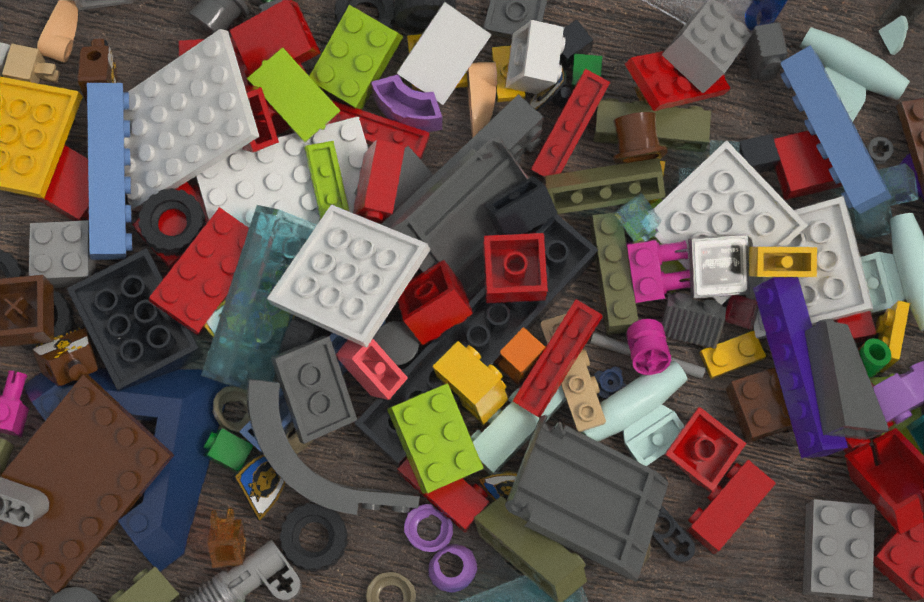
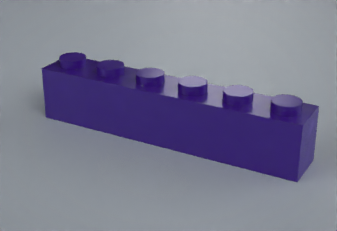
[753,277,848,459]

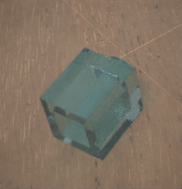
[614,193,662,242]

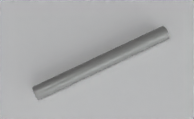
[590,333,705,379]

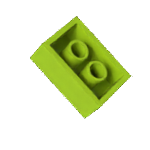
[309,5,403,110]
[387,383,484,493]

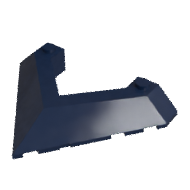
[24,368,236,572]

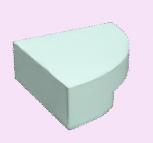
[878,16,908,55]

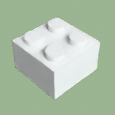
[505,20,565,94]

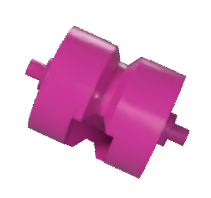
[626,319,671,375]

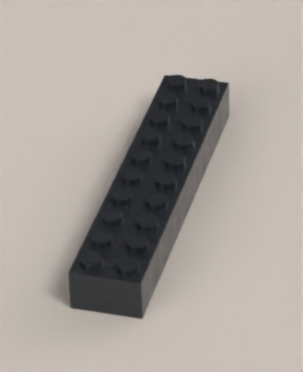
[354,214,598,468]

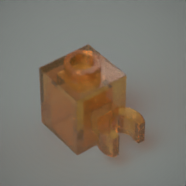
[207,508,247,568]

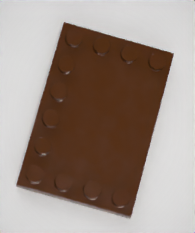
[0,375,174,593]

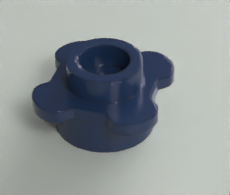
[594,366,626,399]

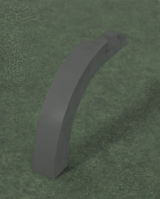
[246,378,420,515]

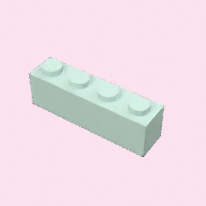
[471,385,566,474]

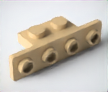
[541,314,606,432]

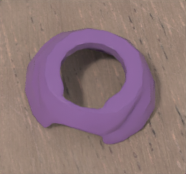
[404,504,453,552]
[429,544,477,593]

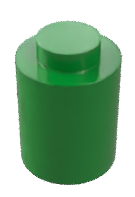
[858,339,891,379]

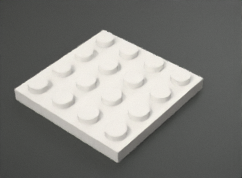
[641,140,808,305]
[746,196,874,339]
[267,205,430,348]

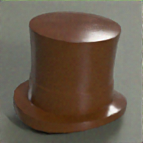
[613,112,668,164]

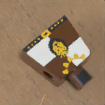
[78,38,117,103]
[31,326,98,386]

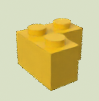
[432,341,508,425]

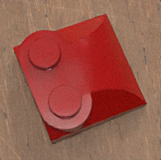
[664,407,747,492]

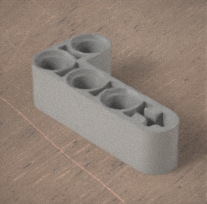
[0,477,49,527]

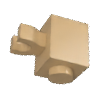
[2,44,60,84]

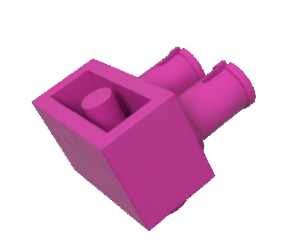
[626,239,690,303]
[0,370,29,437]

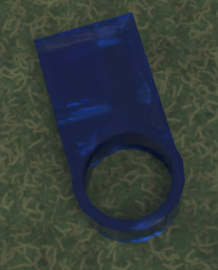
[745,0,788,31]

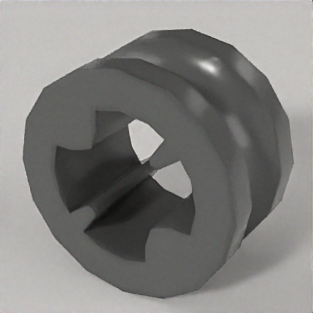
[867,137,894,164]

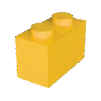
[749,247,817,277]

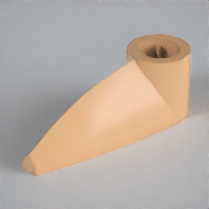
[37,0,78,63]
[467,62,497,138]

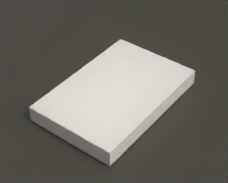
[397,2,491,105]

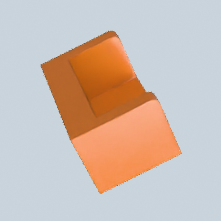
[498,327,546,385]

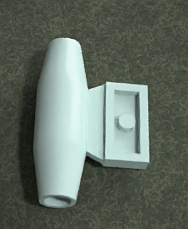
[799,27,910,122]
[860,213,924,331]
[580,361,687,466]

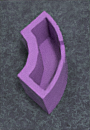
[371,74,442,132]
[873,361,924,425]

